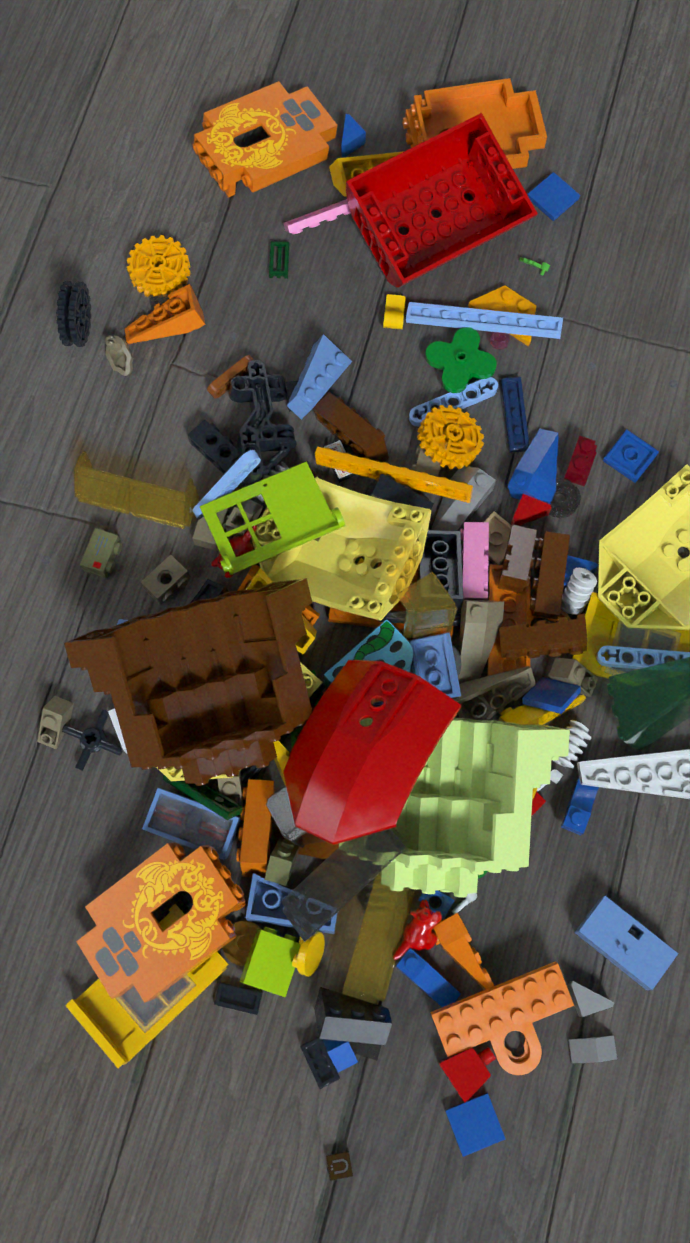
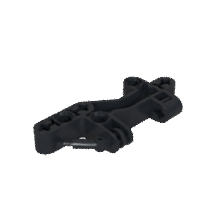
[229,360,297,486]

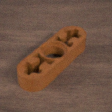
[207,355,254,399]

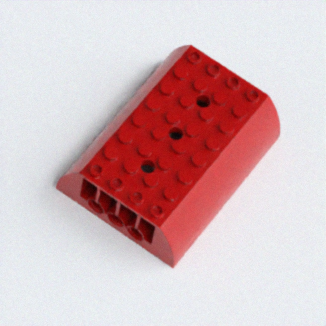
[346,113,538,287]

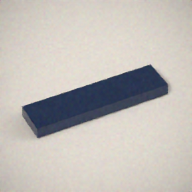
[501,377,529,453]

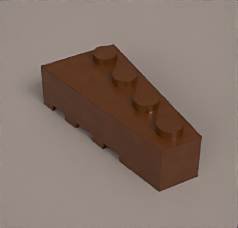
[313,392,389,463]
[529,531,570,620]
[499,614,587,660]

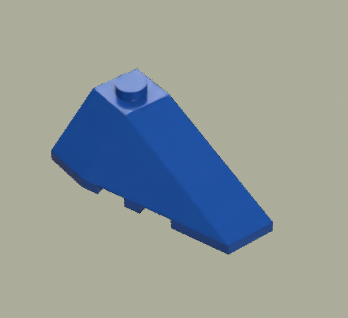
[508,429,559,504]

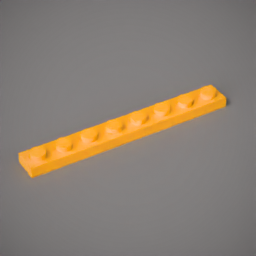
[315,446,473,503]

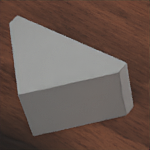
[568,981,614,1017]
[568,1035,617,1063]

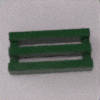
[269,241,290,279]

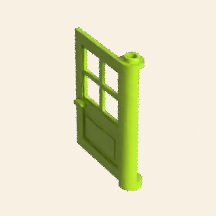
[200,461,345,575]

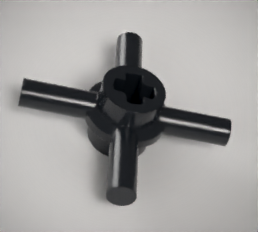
[62,709,123,771]

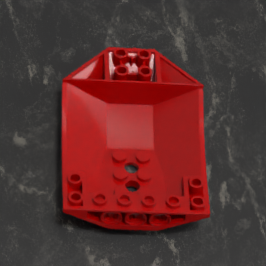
[283,660,461,845]

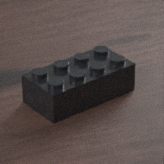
[418,530,463,613]

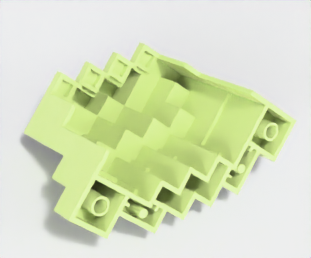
[339,718,570,897]

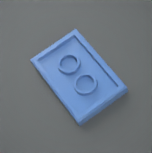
[410,633,461,698]

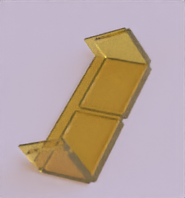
[74,450,199,529]
[396,572,457,643]
[342,865,416,1004]

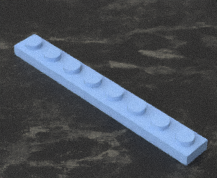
[406,302,563,339]

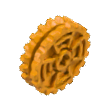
[127,235,191,299]
[417,405,484,469]

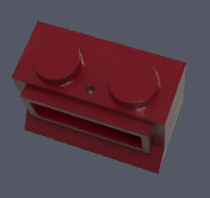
[563,436,597,487]

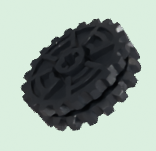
[56,281,91,347]

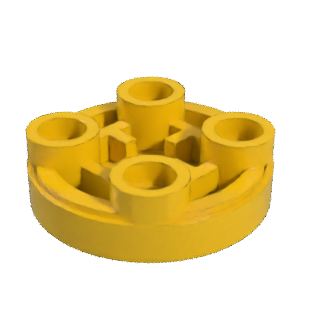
[292,930,325,977]

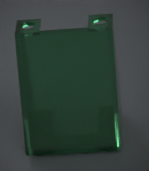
[607,657,690,751]

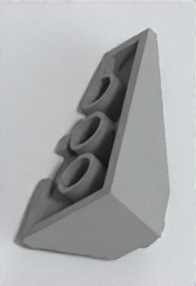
[431,466,496,531]

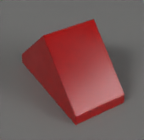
[511,494,552,526]

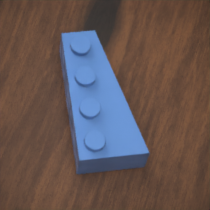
[287,334,352,420]
[246,873,338,934]

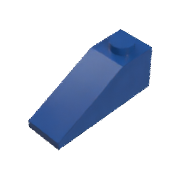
[395,948,461,1007]

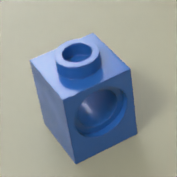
[418,890,454,921]

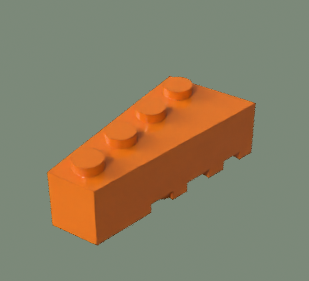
[236,779,275,878]

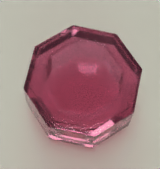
[490,332,510,350]

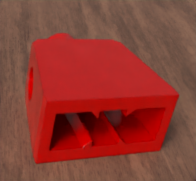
[438,1047,496,1102]

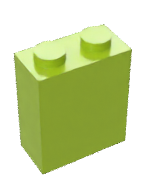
[239,927,300,997]

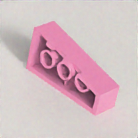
[460,522,489,600]

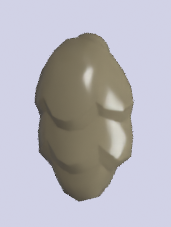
[105,335,134,376]

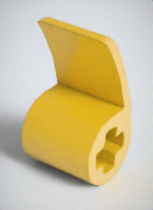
[383,294,406,329]

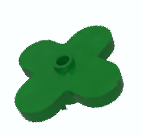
[425,327,497,393]

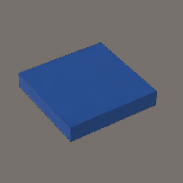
[527,172,580,221]
[603,429,659,483]
[523,677,581,714]
[445,1093,505,1157]

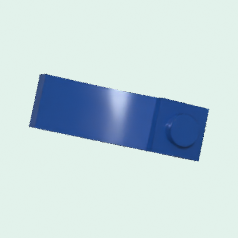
[561,776,599,836]

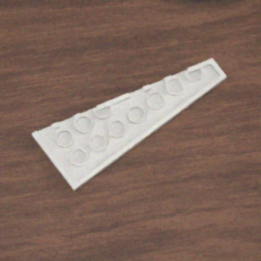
[577,749,690,799]

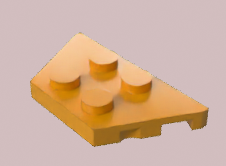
[468,286,536,346]

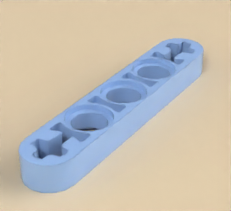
[409,377,498,427]
[192,450,261,520]
[596,646,690,673]

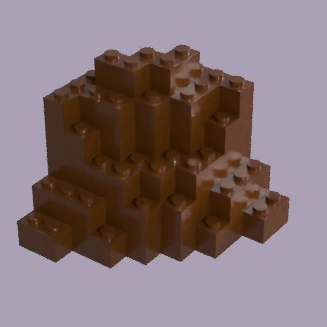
[64,578,313,786]

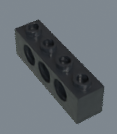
[188,419,262,489]

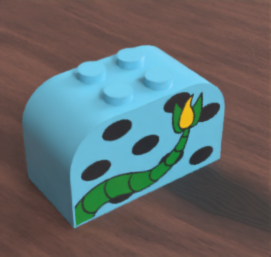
[324,620,413,702]

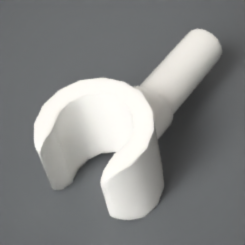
[537,770,563,792]
[452,893,477,914]

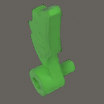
[519,257,550,276]

